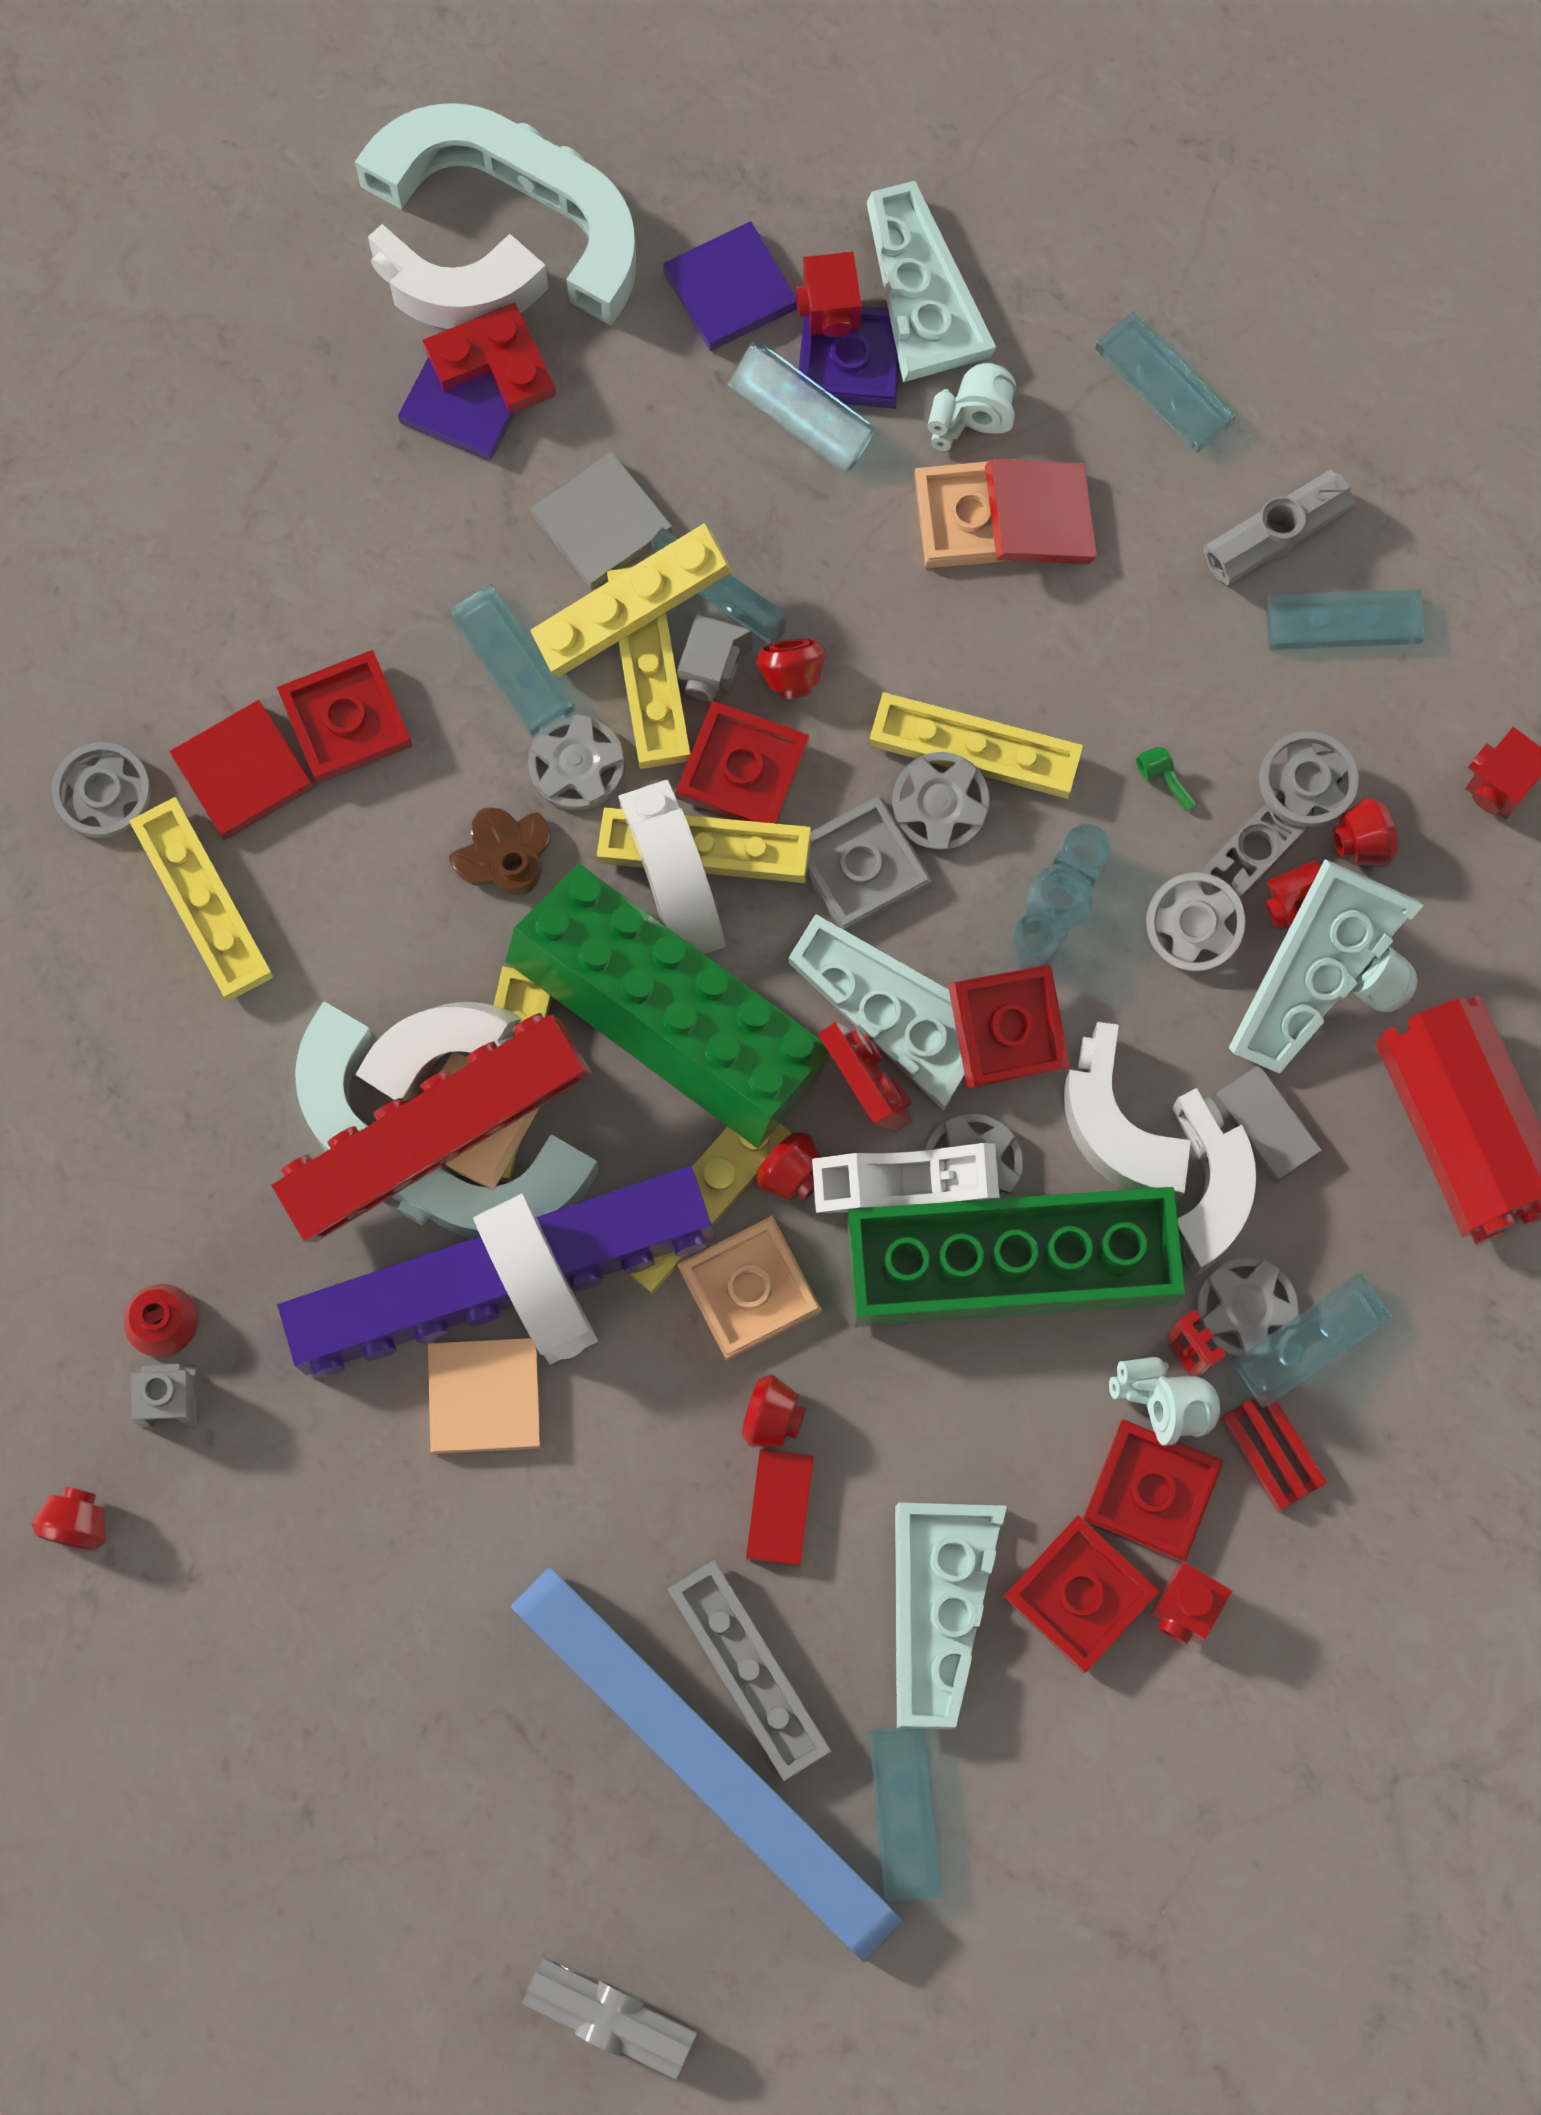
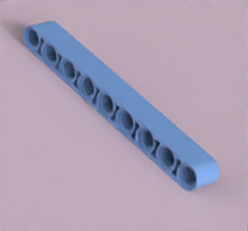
[510,1567,903,1963]

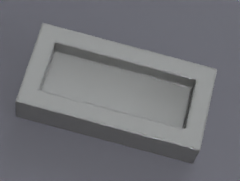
[1213,1065,1322,1184]

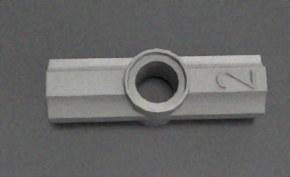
[1203,469,1355,586]
[522,1958,697,2079]

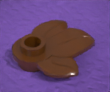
[449,807,551,895]

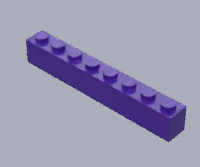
[277,1165,716,1378]

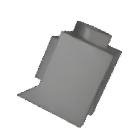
[677,614,752,702]
[131,1363,197,1428]

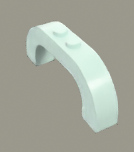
[355,103,636,326]
[295,1001,599,1239]

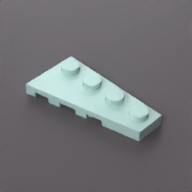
[867,181,996,382]
[1229,859,1424,1074]
[789,914,965,1111]
[895,1502,1007,1730]

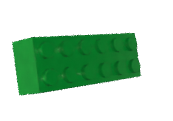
[505,863,830,1149]
[847,1187,1185,1327]

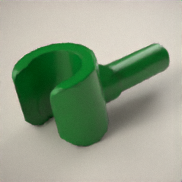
[1136,747,1197,812]

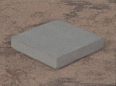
[530,451,673,590]
[806,795,932,932]

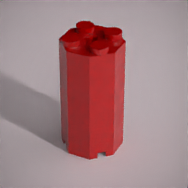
[1375,995,1541,1245]

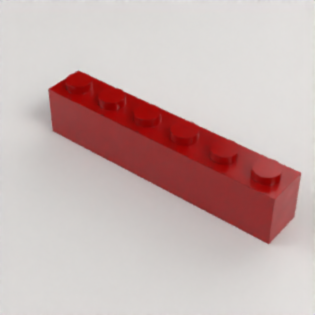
[271,1013,593,1243]

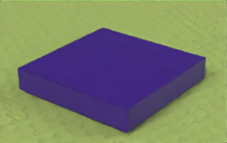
[663,221,797,351]
[796,306,900,409]
[398,331,515,461]

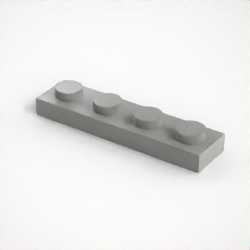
[667,1560,831,1782]

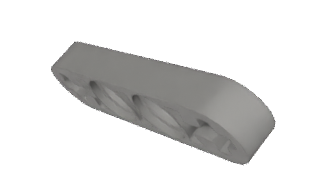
[1198,750,1348,899]

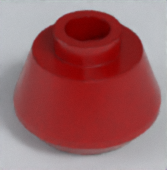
[756,638,826,699]
[1333,798,1398,867]
[756,1132,822,1201]
[123,1284,198,1357]
[741,1375,806,1447]
[31,1486,106,1551]

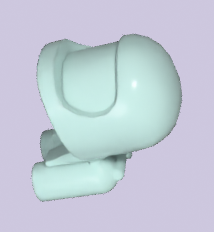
[927,363,1017,451]
[1350,946,1418,1012]
[1109,1357,1220,1446]

